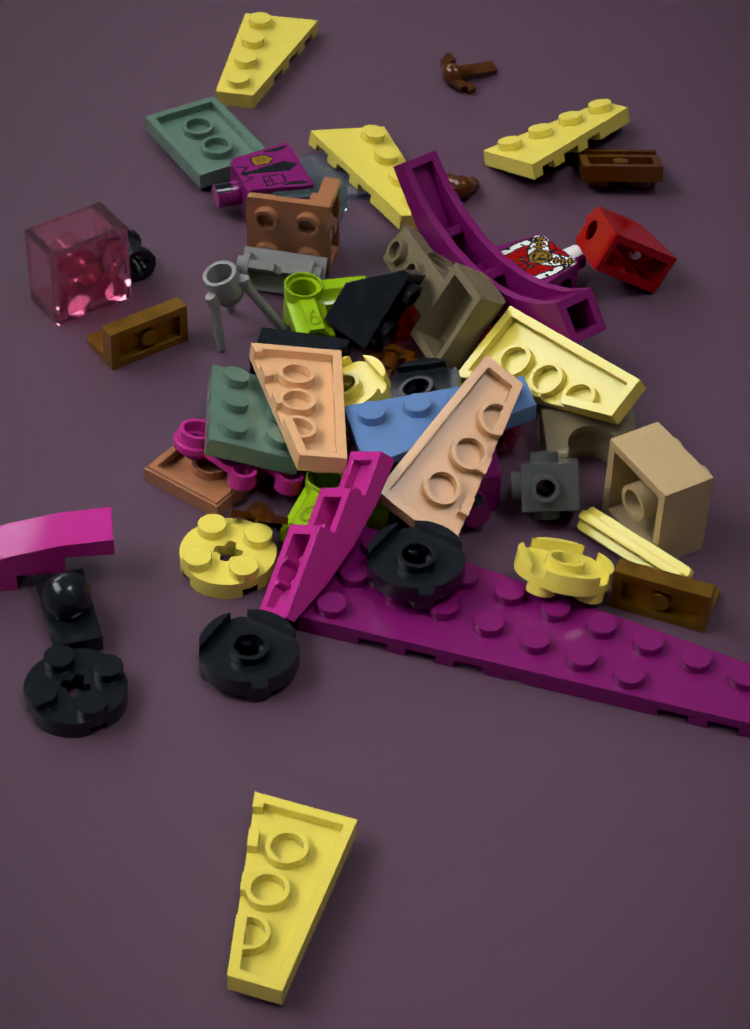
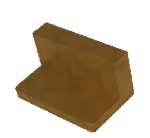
[87,297,188,370]
[610,558,720,633]

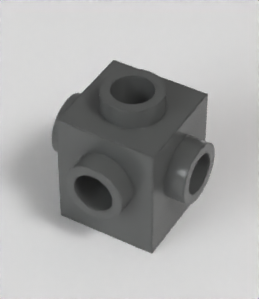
[511,450,580,520]

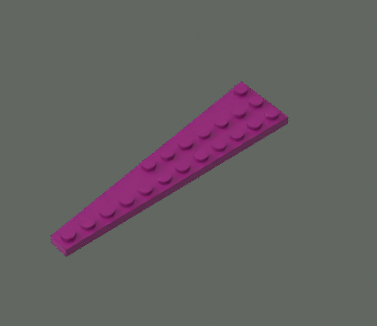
[298,526,750,738]

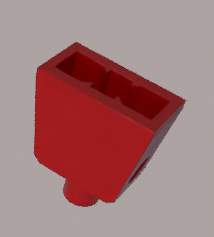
[576,206,677,294]

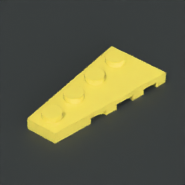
[215,12,318,108]
[459,306,646,425]
[227,792,358,1005]

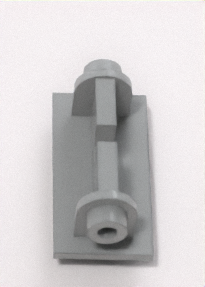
[236,246,328,295]

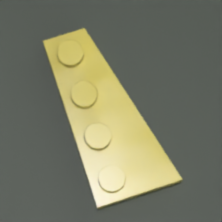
[483,99,630,180]
[308,125,417,230]

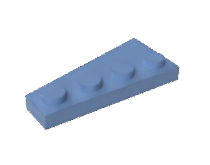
[344,376,536,463]

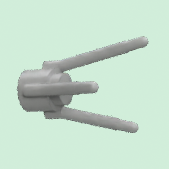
[203,260,290,352]

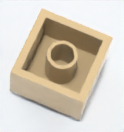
[602,422,714,559]

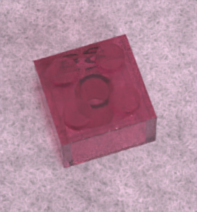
[25,202,131,326]

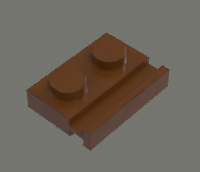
[576,149,663,187]

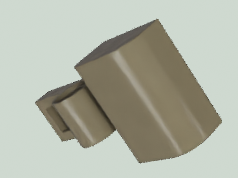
[382,224,505,371]

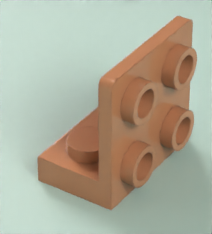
[246,177,341,277]

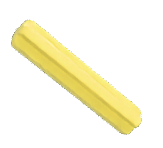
[577,507,694,578]

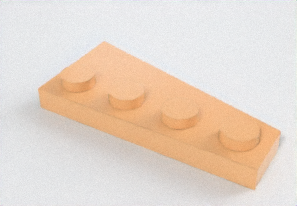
[249,343,347,474]
[378,354,523,537]

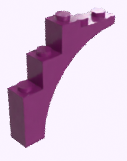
[394,150,607,343]

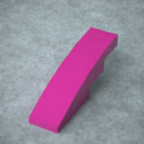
[260,451,395,622]
[0,507,115,591]

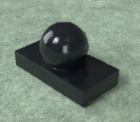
[34,568,104,650]

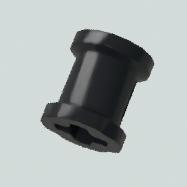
[105,228,156,282]

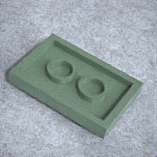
[145,96,266,189]
[204,364,298,476]

